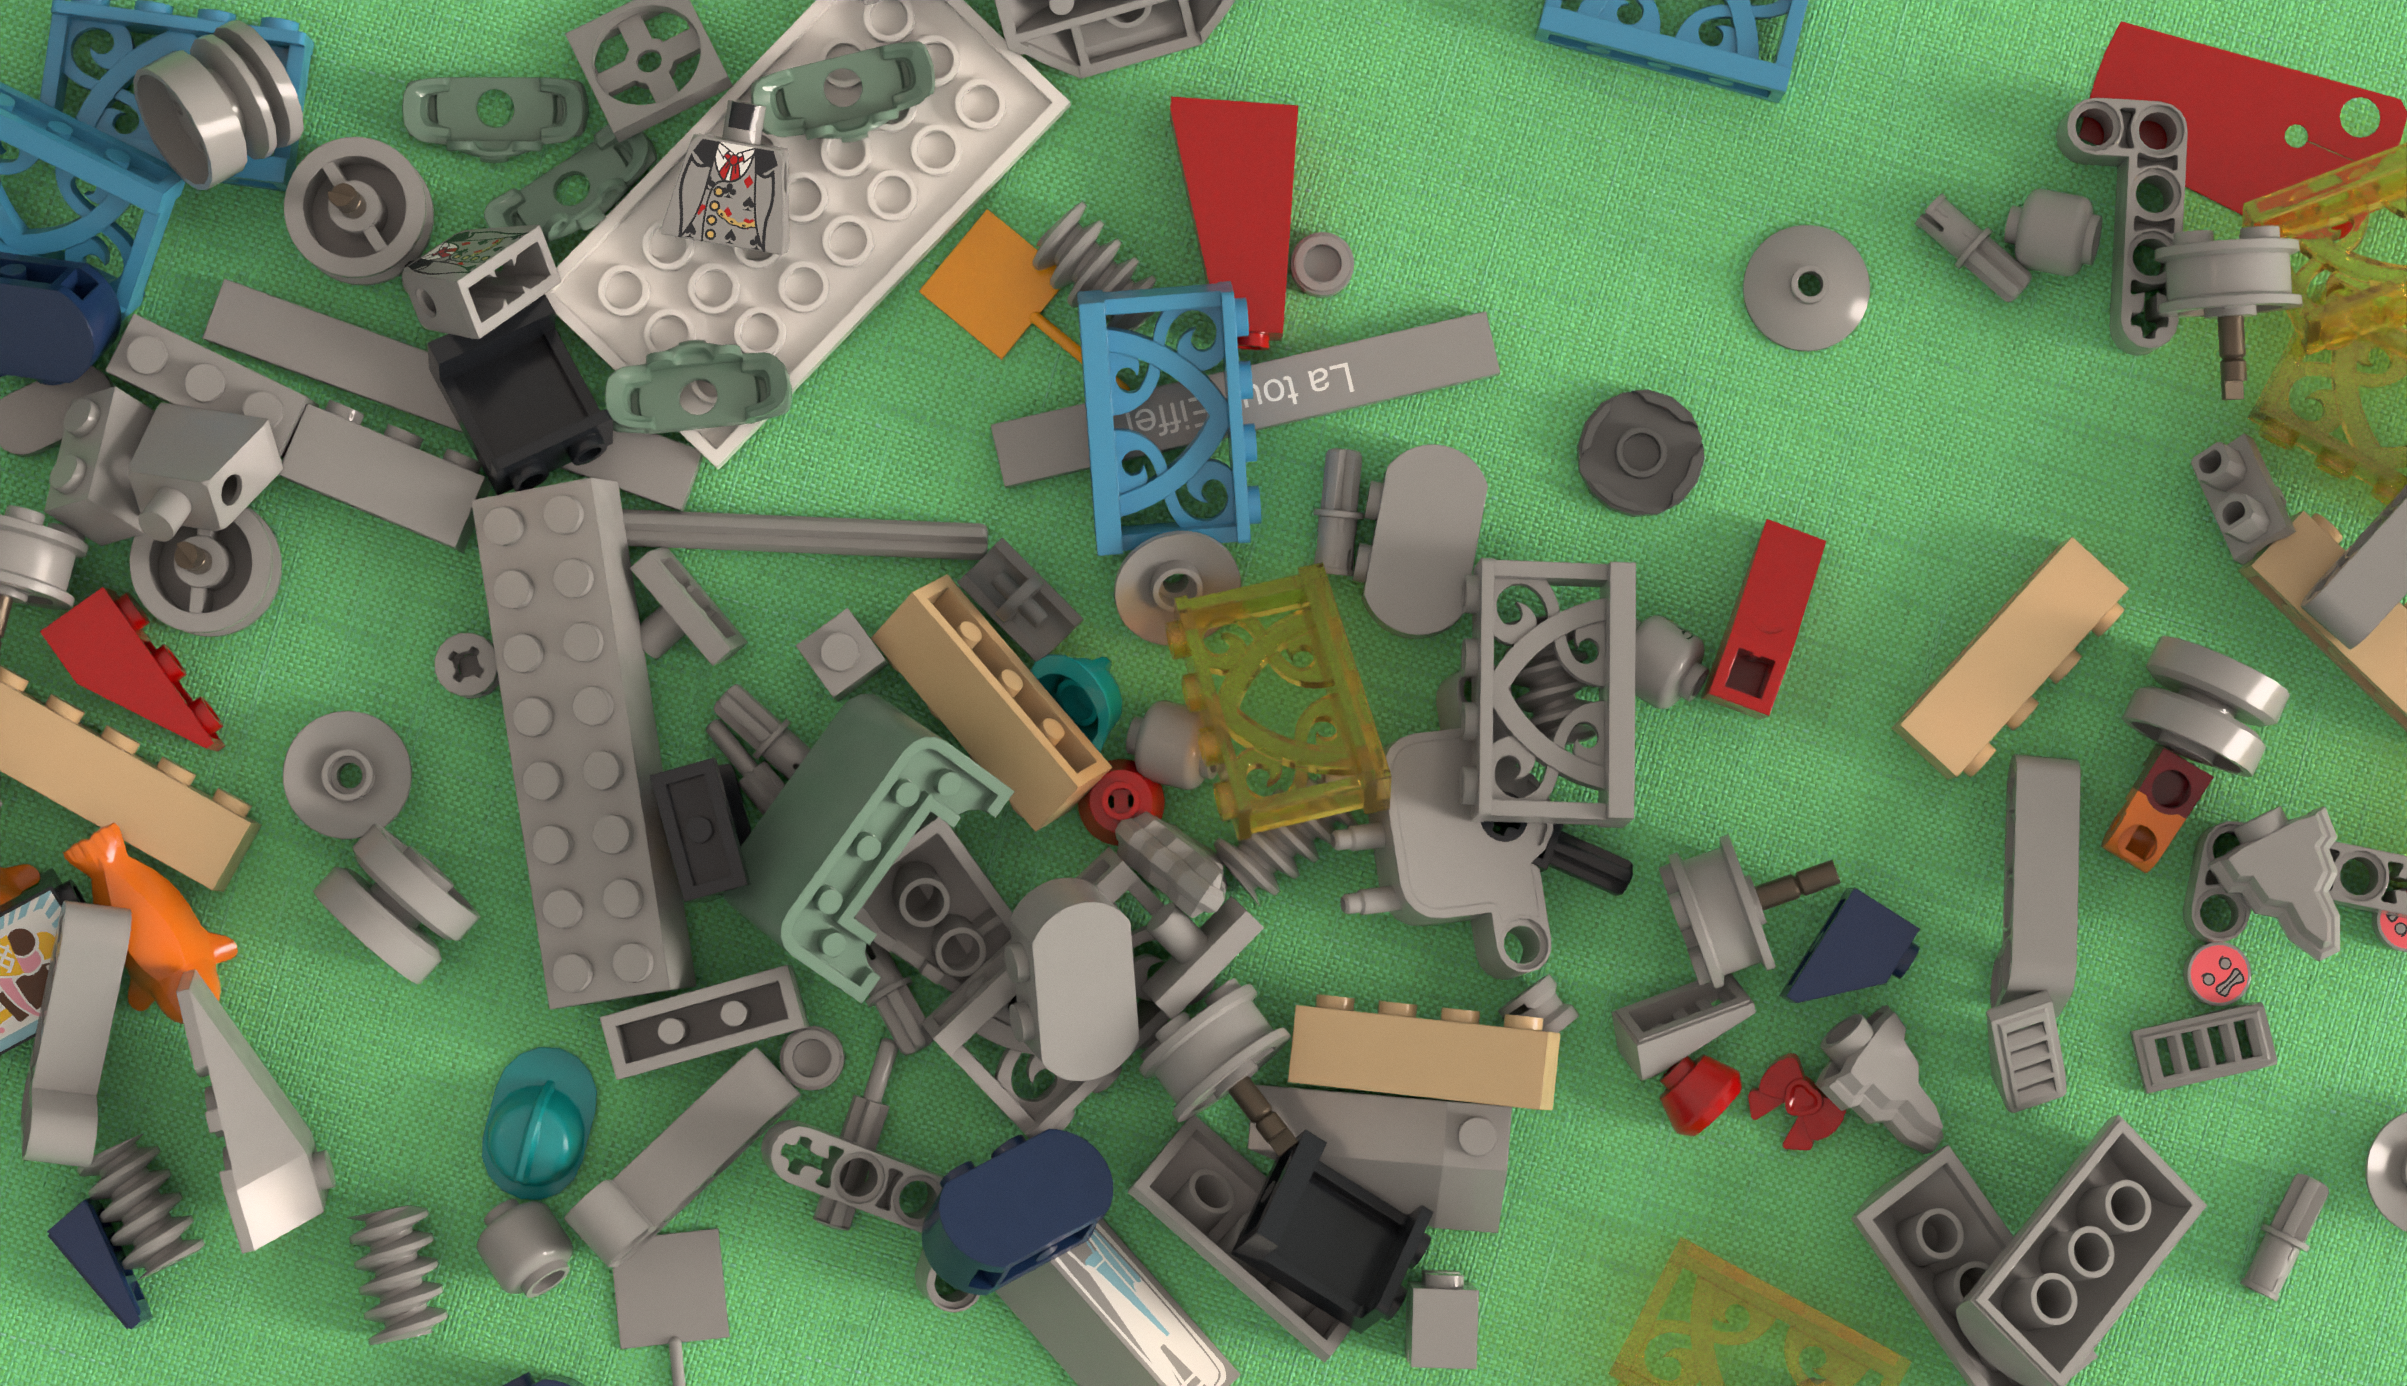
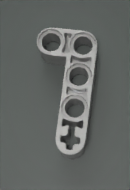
[2056,98,2188,356]
[2301,485,2407,649]
[1990,754,2081,1018]
[2183,821,2407,943]
[21,900,132,1168]
[564,1048,801,1267]
[761,1119,980,1313]

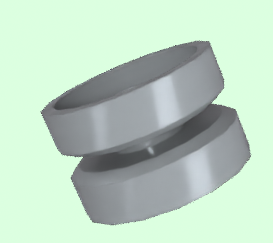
[2122,636,2290,777]
[313,823,481,984]

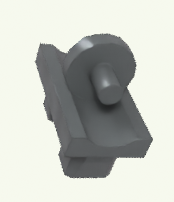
[957,537,1084,662]

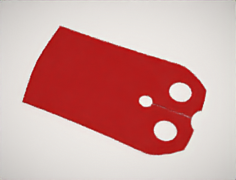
[2079,21,2407,243]

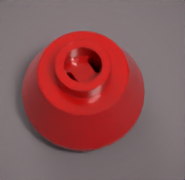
[1078,759,1165,846]
[1659,1054,1742,1137]

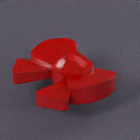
[1748,1053,1847,1151]

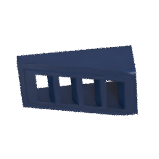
[47,1198,153,1330]

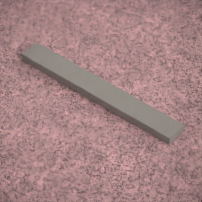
[202,279,704,512]

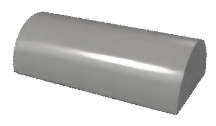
[1956,1115,2207,1386]

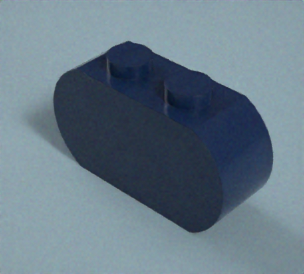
[0,252,121,385]
[922,1129,1113,1295]

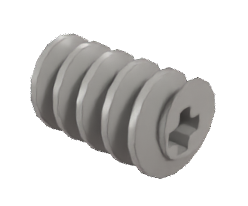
[1033,201,1157,331]
[1505,616,1596,745]
[1214,772,1358,906]
[77,1134,205,1280]
[347,1205,448,1345]

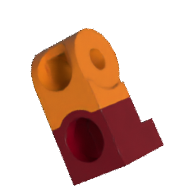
[2101,744,2214,873]

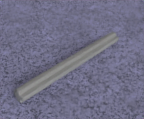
[622,509,988,560]

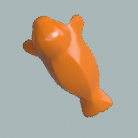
[63,822,238,1024]

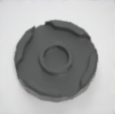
[1577,389,1705,517]

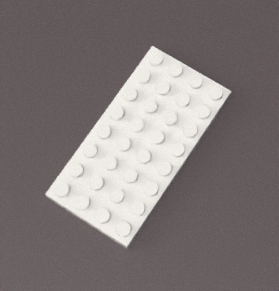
[545,0,1071,470]

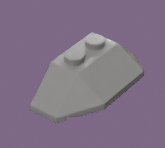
[994,0,1235,79]

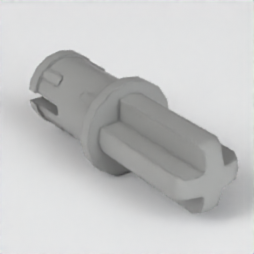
[1915,193,2032,302]
[1313,448,1364,576]
[713,684,811,780]
[865,941,934,1056]
[2240,1173,2329,1302]

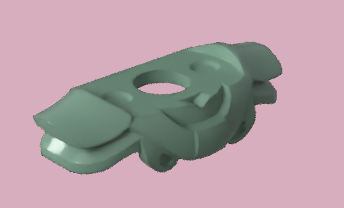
[751,41,935,143]
[402,77,589,164]
[484,124,657,242]
[605,340,792,434]

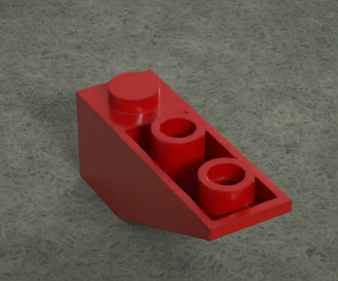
[1701,519,1826,720]
[40,587,225,752]

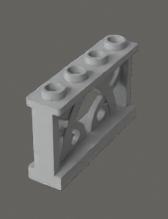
[1459,558,1636,828]
[921,847,1215,1139]

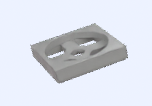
[565,0,733,143]

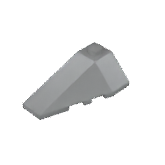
[855,812,1017,1009]
[176,969,336,1254]
[1248,1085,1512,1233]

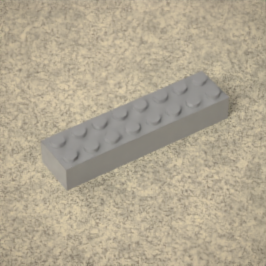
[471,477,697,1009]

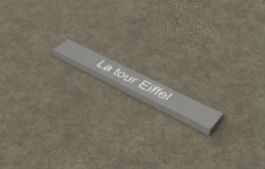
[991,311,1500,489]

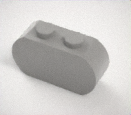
[1352,444,1488,639]
[1004,878,1139,1081]

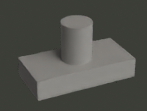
[630,547,748,666]
[1141,896,1264,1020]

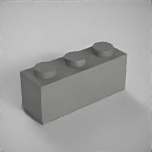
[105,314,319,458]
[278,400,492,553]
[600,965,809,1080]

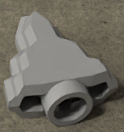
[2208,806,2340,961]
[1115,811,1228,918]
[1815,1005,1944,1154]

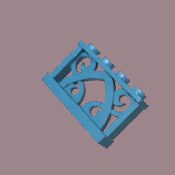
[40,0,314,192]
[1534,0,1808,103]
[0,82,185,321]
[1077,281,1261,556]

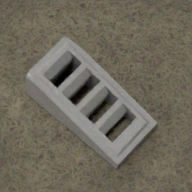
[1611,973,1756,1081]
[1986,991,2067,1113]
[2130,1002,2277,1094]

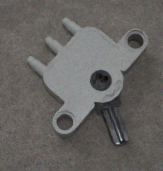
[1321,665,1633,980]

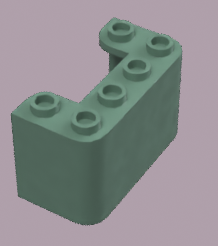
[723,694,1015,1004]

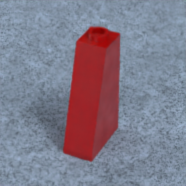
[1170,96,1298,351]

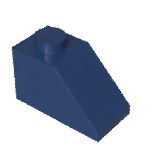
[1779,887,1920,1003]

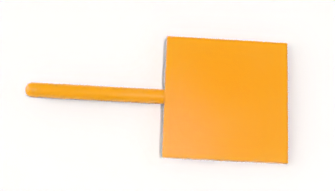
[919,209,1130,391]

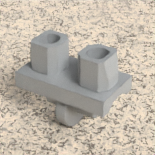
[2191,433,2296,565]

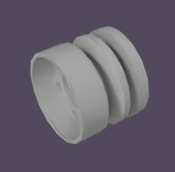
[133,20,304,190]

